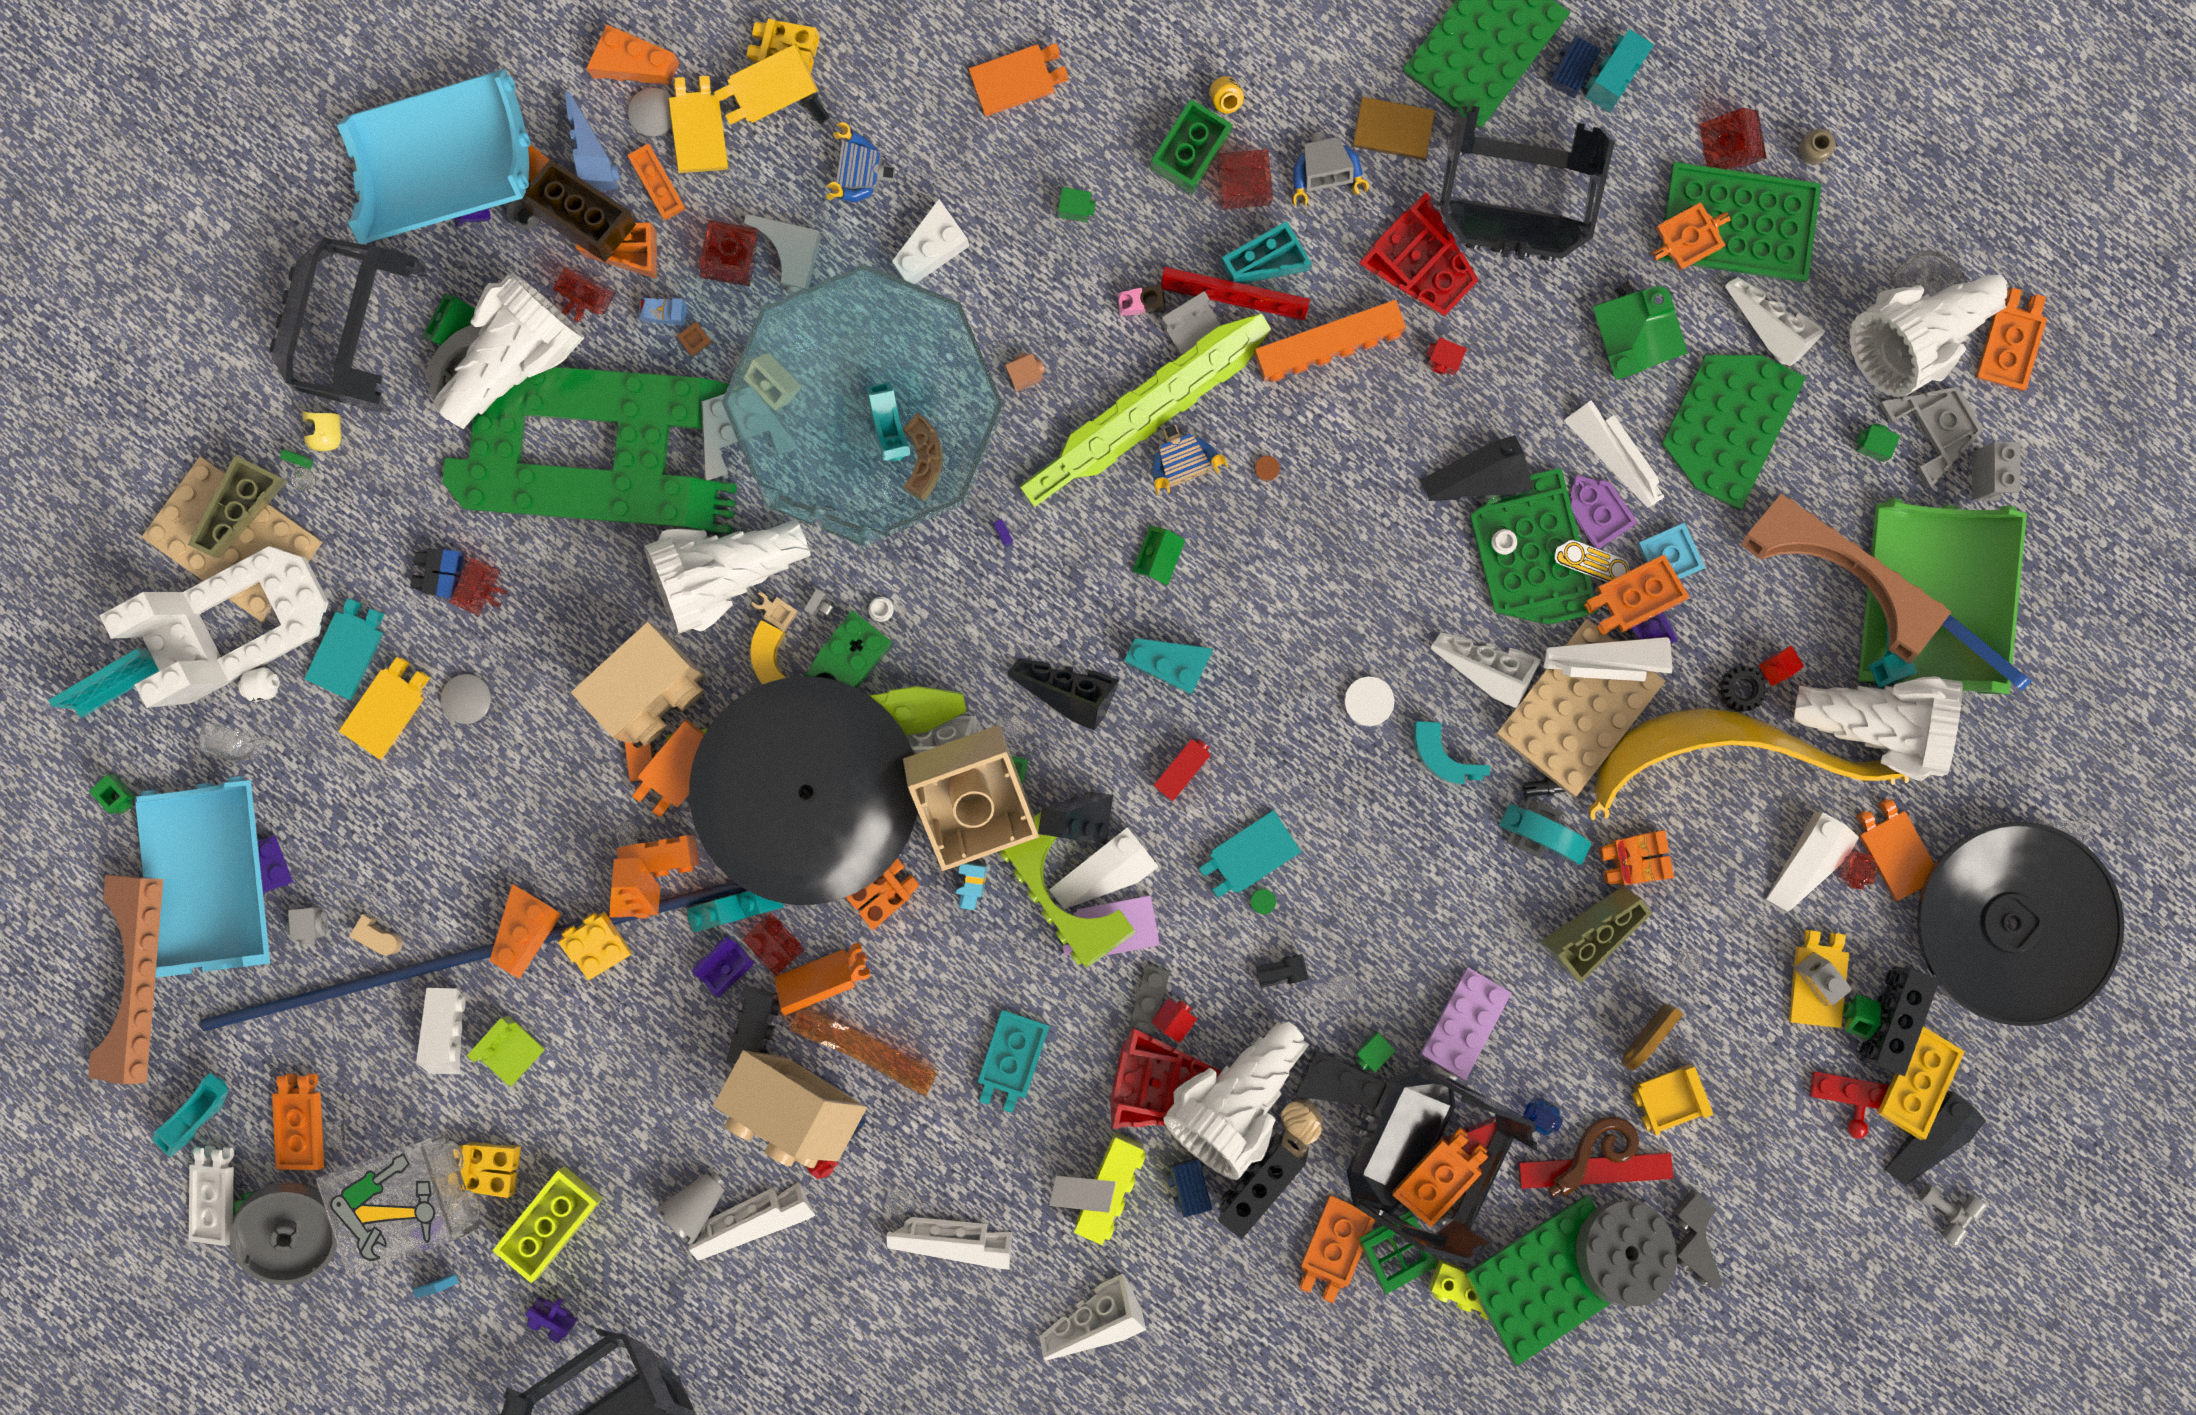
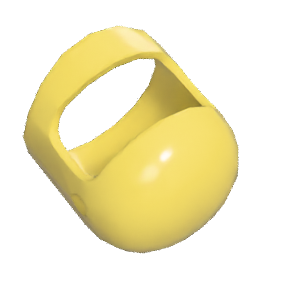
[302,412,342,452]

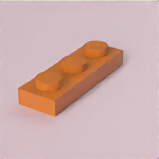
[627,143,686,221]

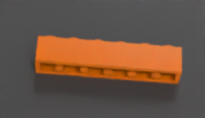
[1254,300,1406,383]

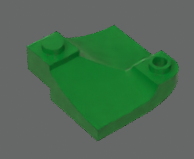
[1593,285,1688,380]

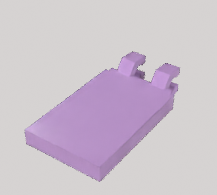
[1063,896,1160,956]

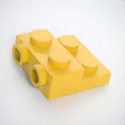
[558,911,632,981]

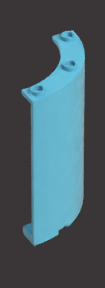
[337,68,531,244]
[135,776,270,978]

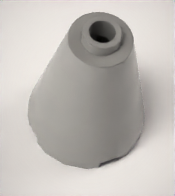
[654,1173,725,1245]

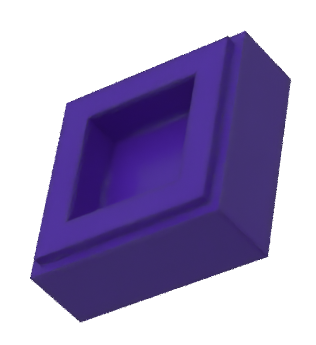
[993,518,1014,547]

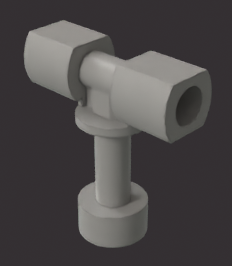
[1918,1184,1988,1247]

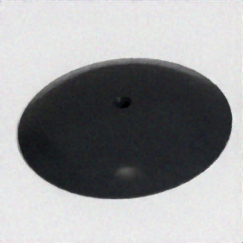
[689,677,918,905]

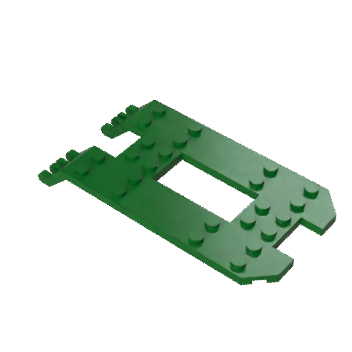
[442,367,746,534]

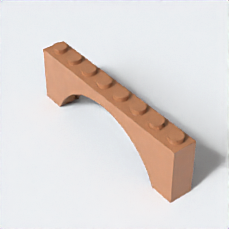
[1741,494,1951,664]
[88,875,163,1084]

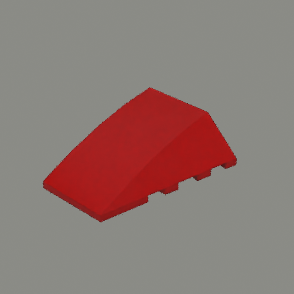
[1358,192,1479,316]
[1110,1028,1222,1129]

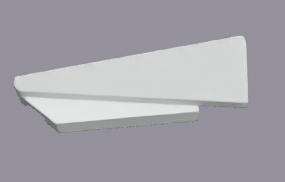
[1564,400,1664,508]
[1544,637,1672,681]
[688,1182,815,1260]
[887,1217,1012,1270]

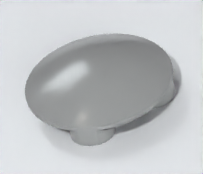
[628,88,672,136]
[441,674,492,724]

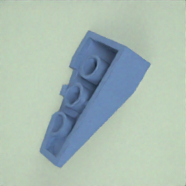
[565,92,621,192]

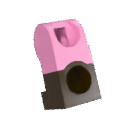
[1117,285,1166,316]

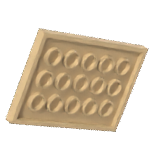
[142,457,323,623]
[1495,619,1665,798]

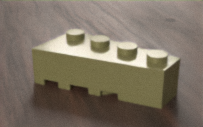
[188,455,288,558]
[1540,886,1652,984]

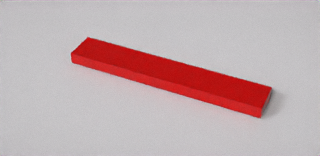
[1161,267,1310,320]
[1518,1152,1673,1189]

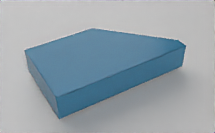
[413,1274,459,1298]

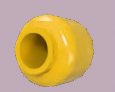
[1209,76,1244,114]

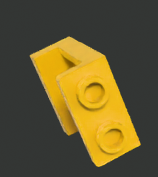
[1632,1064,1714,1136]

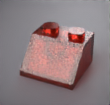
[1699,107,1767,169]
[699,220,758,287]

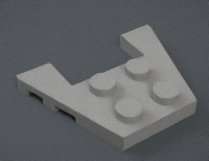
[701,386,798,481]
[1879,387,1984,488]

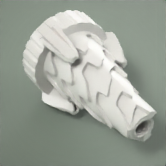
[434,273,584,429]
[1849,275,2007,397]
[644,520,810,634]
[1794,676,1963,781]
[1164,1022,1309,1180]

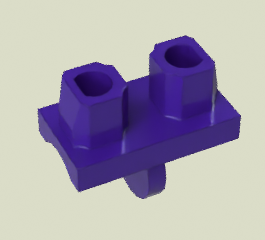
[526,1297,578,1343]

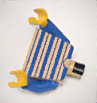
[1151,425,1229,495]

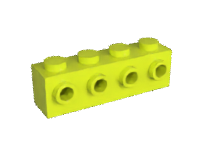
[1428,1259,1489,1320]

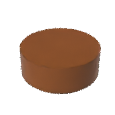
[1255,456,1280,482]

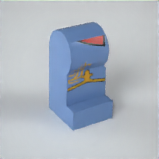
[638,298,687,326]

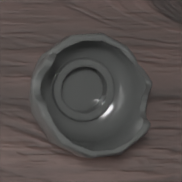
[506,199,541,230]

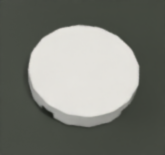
[1344,676,1395,727]

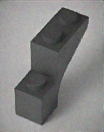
[1672,1189,1722,1290]

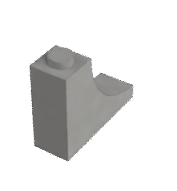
[744,214,821,295]

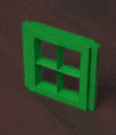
[1358,1210,1437,1294]

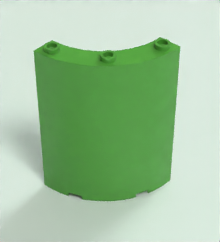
[1858,498,2027,694]

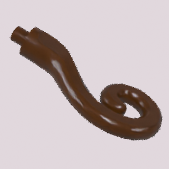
[1547,1117,1639,1198]

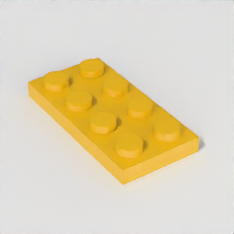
[1877,1026,1965,1140]

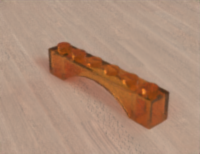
[789,1006,939,1096]

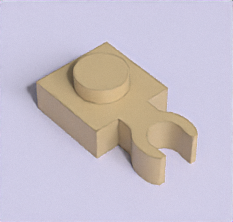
[752,592,799,632]

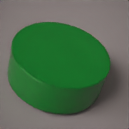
[1250,889,1276,914]

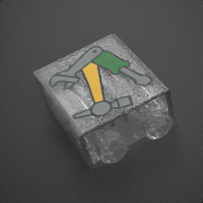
[315,1131,480,1276]

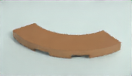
[902,412,943,502]

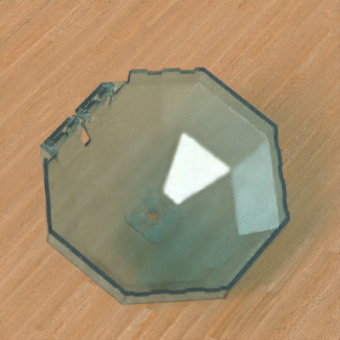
[722,264,1004,546]

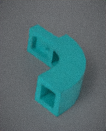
[866,382,910,461]
[1413,721,1490,785]
[1499,803,1592,865]

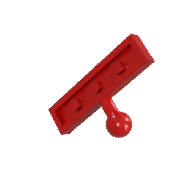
[1809,1072,1890,1139]

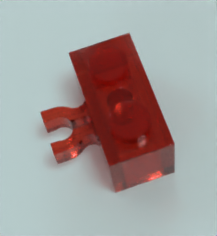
[553,267,616,322]
[449,557,508,616]

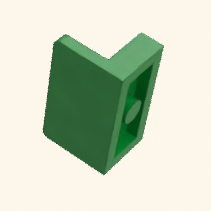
[422,293,475,346]
[1132,526,1185,585]

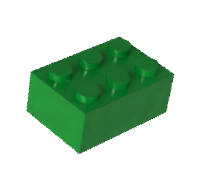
[1150,99,1233,195]

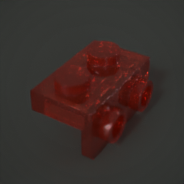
[742,914,805,976]

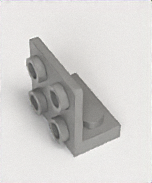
[1161,291,1221,355]

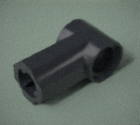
[1256,954,1309,988]

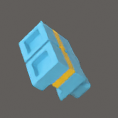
[955,862,988,910]

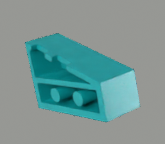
[1585,29,1654,113]
[1220,221,1312,284]
[1124,638,1214,695]

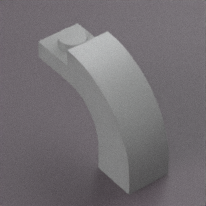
[425,325,482,400]

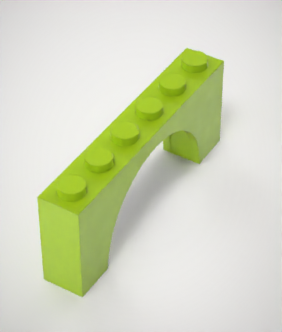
[999,812,1136,968]

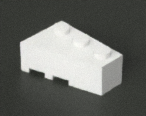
[892,199,969,288]
[416,988,466,1074]

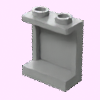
[1972,442,2020,501]

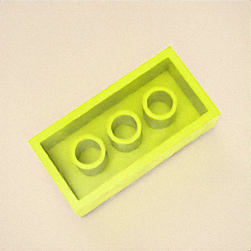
[1074,1131,1146,1245]
[492,1166,603,1283]

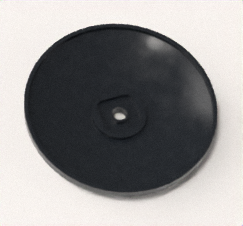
[1917,822,2124,1026]

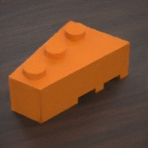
[609,858,661,919]

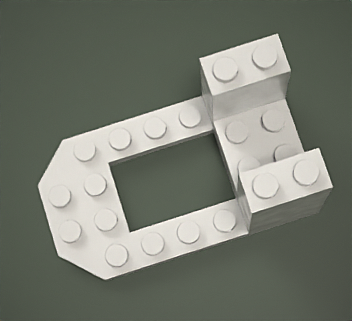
[99,546,328,708]

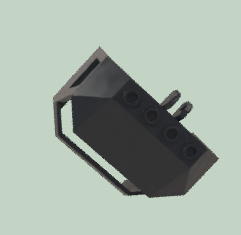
[1439,106,1615,261]
[270,237,427,415]
[1347,1066,1538,1263]
[498,1328,697,1415]

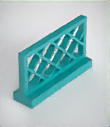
[48,648,159,717]

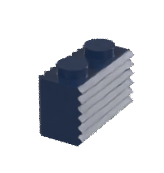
[1548,36,1601,98]
[1166,1158,1213,1217]

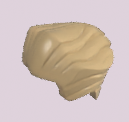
[1280,1099,1323,1145]

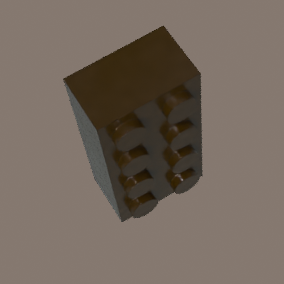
[521,159,636,262]

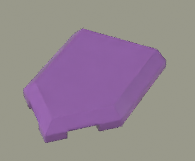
[1570,475,1638,549]

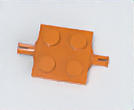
[1651,202,1730,271]

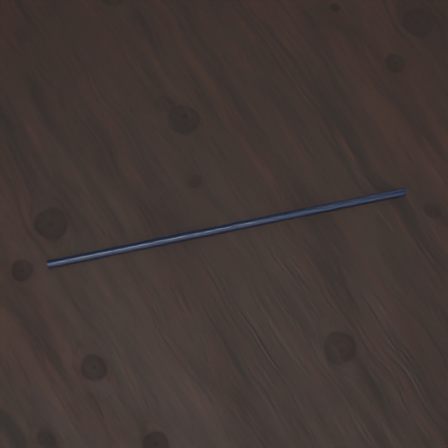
[200,881,747,1032]

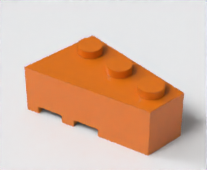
[586,24,679,85]
[576,223,657,279]
[616,835,700,877]
[490,884,562,979]

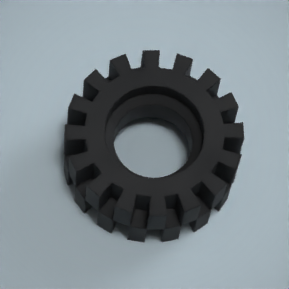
[1718,666,1769,712]

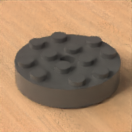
[230,1183,340,1285]
[1576,1201,1677,1306]

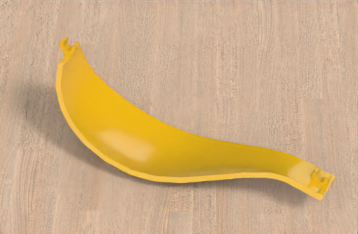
[1588,708,1909,820]

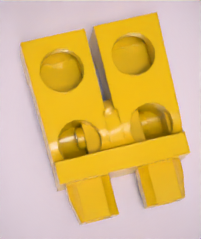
[746,18,820,73]
[446,1142,521,1198]

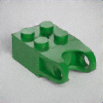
[805,610,894,688]

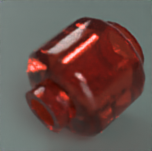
[1841,852,1878,890]

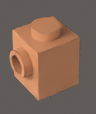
[1005,353,1045,392]

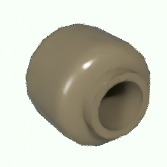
[1798,128,1836,165]

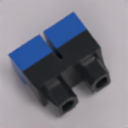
[410,548,465,601]

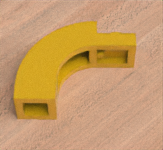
[751,620,786,684]

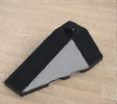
[1421,435,1533,501]
[1007,658,1119,730]
[1884,1090,1986,1186]

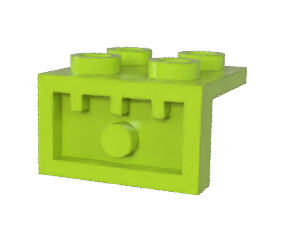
[467,1015,545,1086]

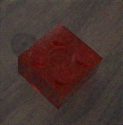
[1217,149,1273,210]

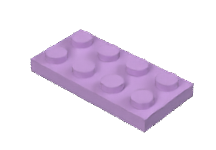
[1420,967,1511,1081]

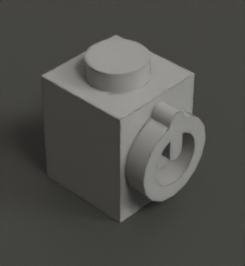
[286,907,328,945]

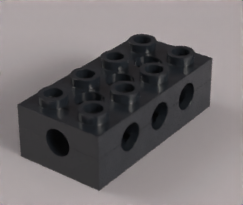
[1859,966,1940,1076]
[1218,1129,1309,1240]

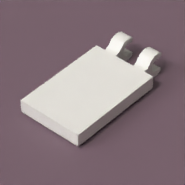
[189,1145,234,1246]

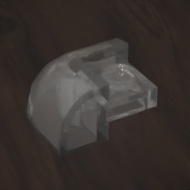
[1891,250,1965,297]
[198,721,269,762]

